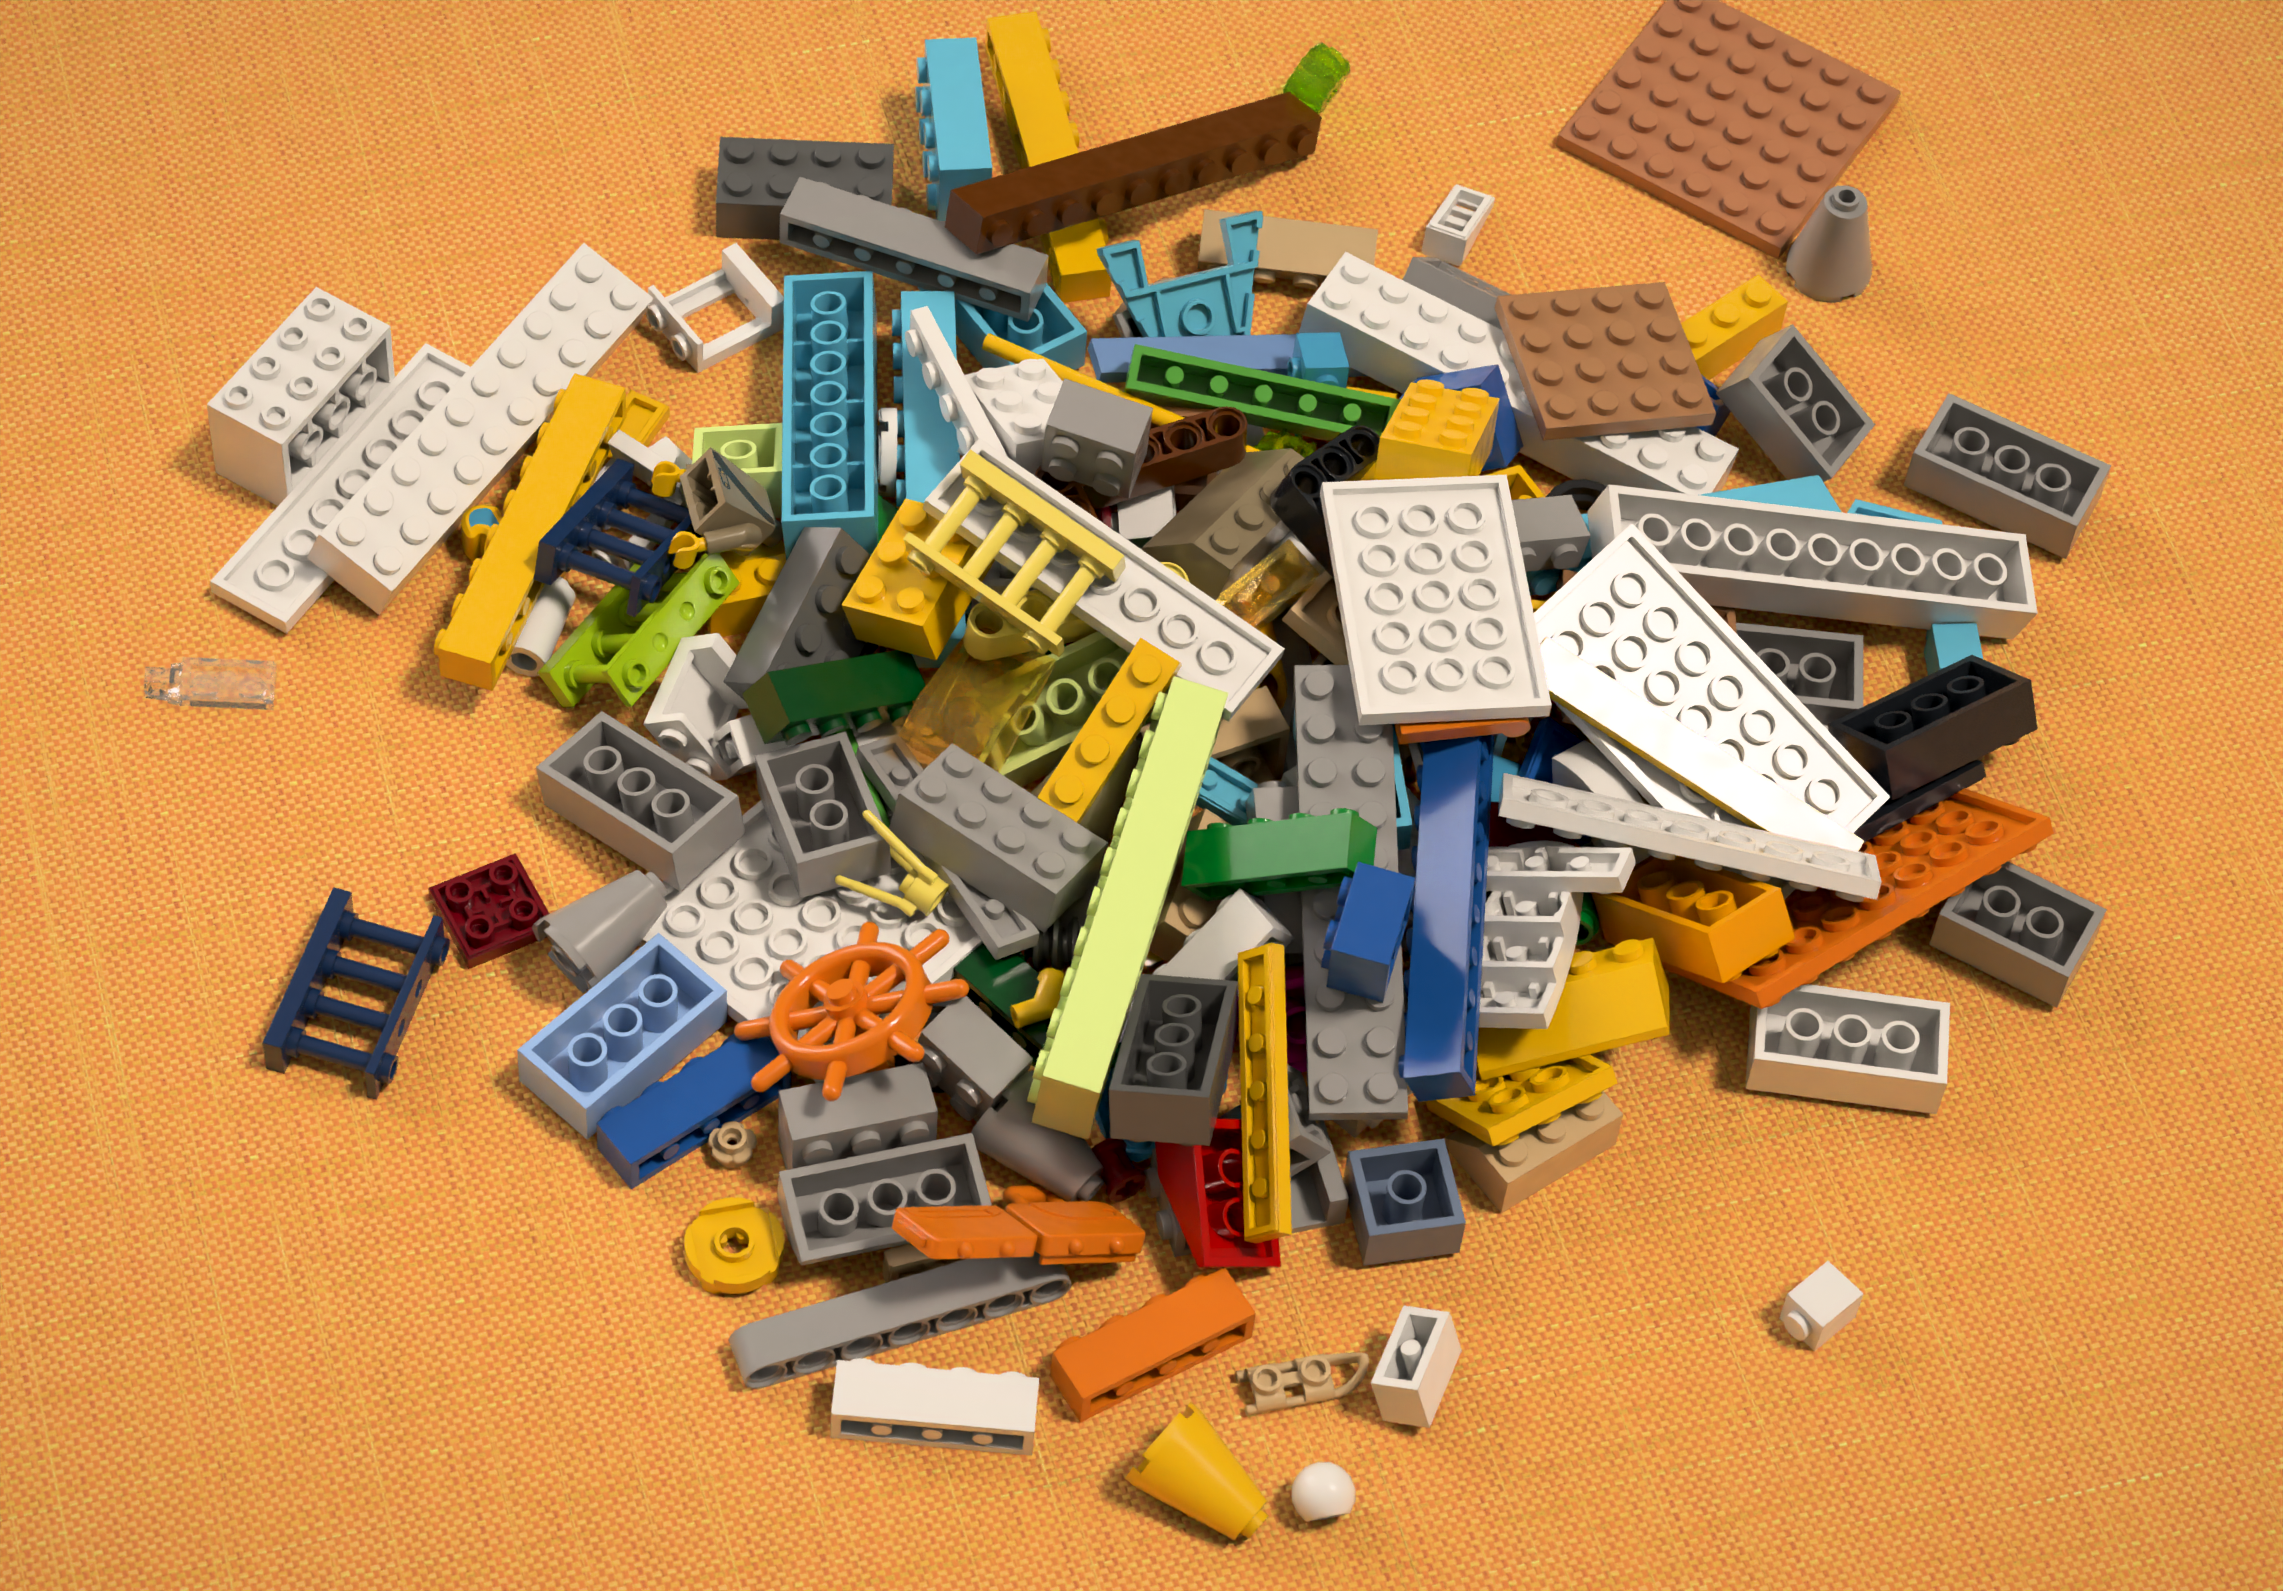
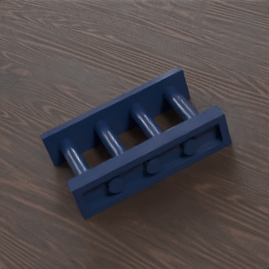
[534,458,702,617]
[263,887,450,1100]

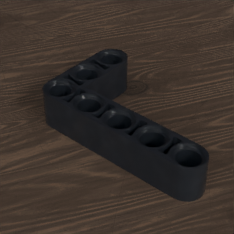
[1270,425,1380,580]

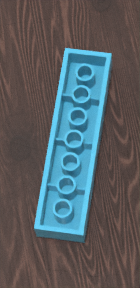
[781,271,878,561]

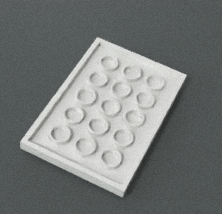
[1320,475,1552,725]

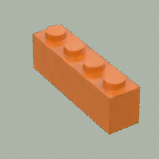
[1050,1267,1256,1423]

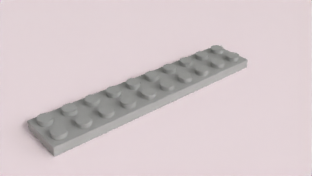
[1294,665,1408,1120]

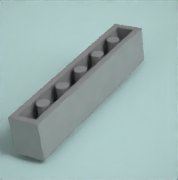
[780,177,1049,322]

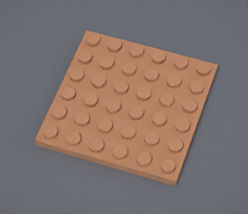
[1556,0,1901,259]

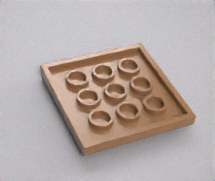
[1494,282,1716,440]

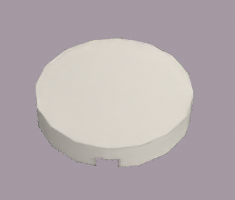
[878,408,898,498]

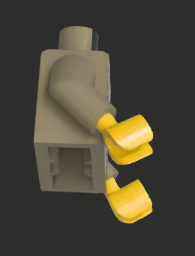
[651,447,783,569]

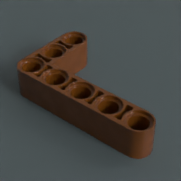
[1035,406,1247,520]

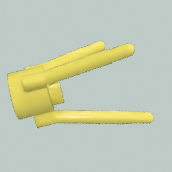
[835,810,949,917]

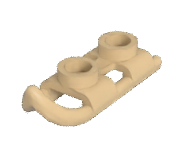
[1235,1352,1369,1416]

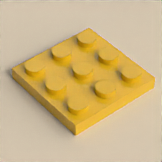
[1425,1054,1618,1146]

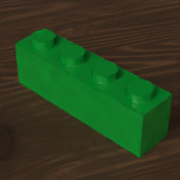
[1181,808,1377,901]

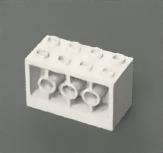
[207,287,395,506]

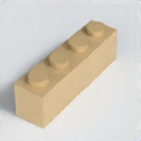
[1198,209,1378,289]

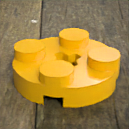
[684,1197,784,1294]

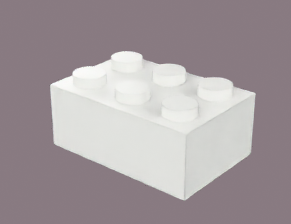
[965,359,1063,476]

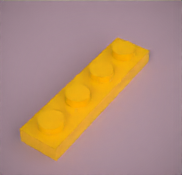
[1037,637,1182,824]

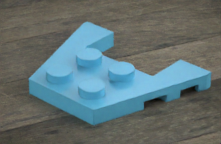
[1097,211,1263,337]

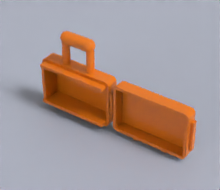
[892,1185,1146,1265]

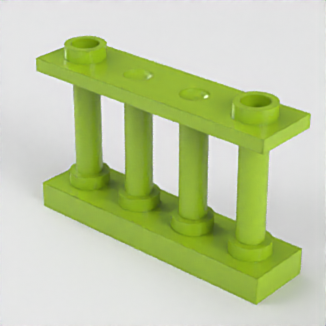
[537,550,740,707]

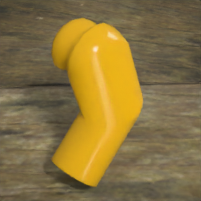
[1010,967,1066,1029]

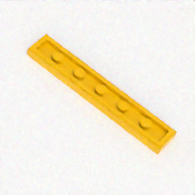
[1238,943,1292,1243]

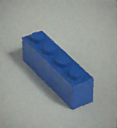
[596,1033,791,1190]

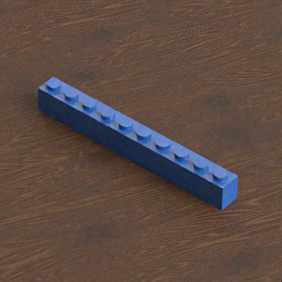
[1398,734,1495,1102]

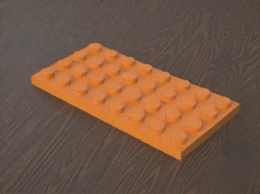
[1661,788,2054,1009]

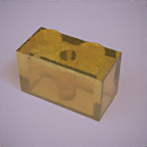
[1216,539,1320,631]

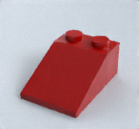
[1155,1119,1281,1268]

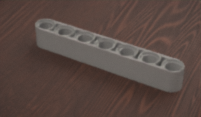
[729,1251,1072,1389]

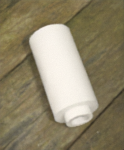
[506,577,576,677]

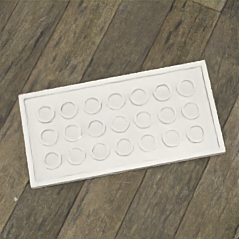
[1534,523,1890,900]

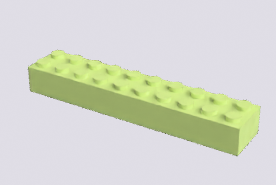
[1027,676,1228,1140]

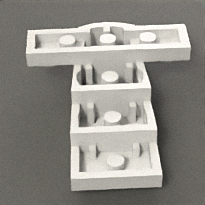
[1479,840,1636,1029]

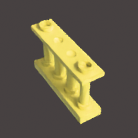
[903,449,1126,657]

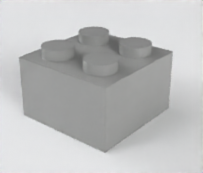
[1041,378,1153,499]
[913,996,1033,1122]

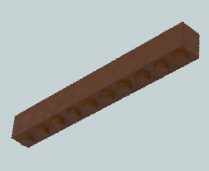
[945,91,1322,255]

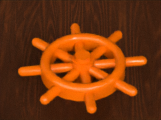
[734,922,969,1102]

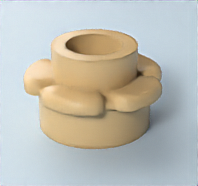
[708,1121,757,1169]

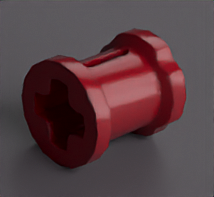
[1092,1138,1146,1202]

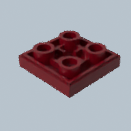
[428,853,550,969]

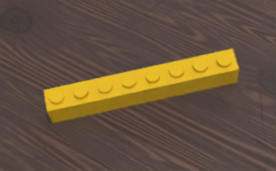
[985,11,1112,303]
[434,373,627,691]

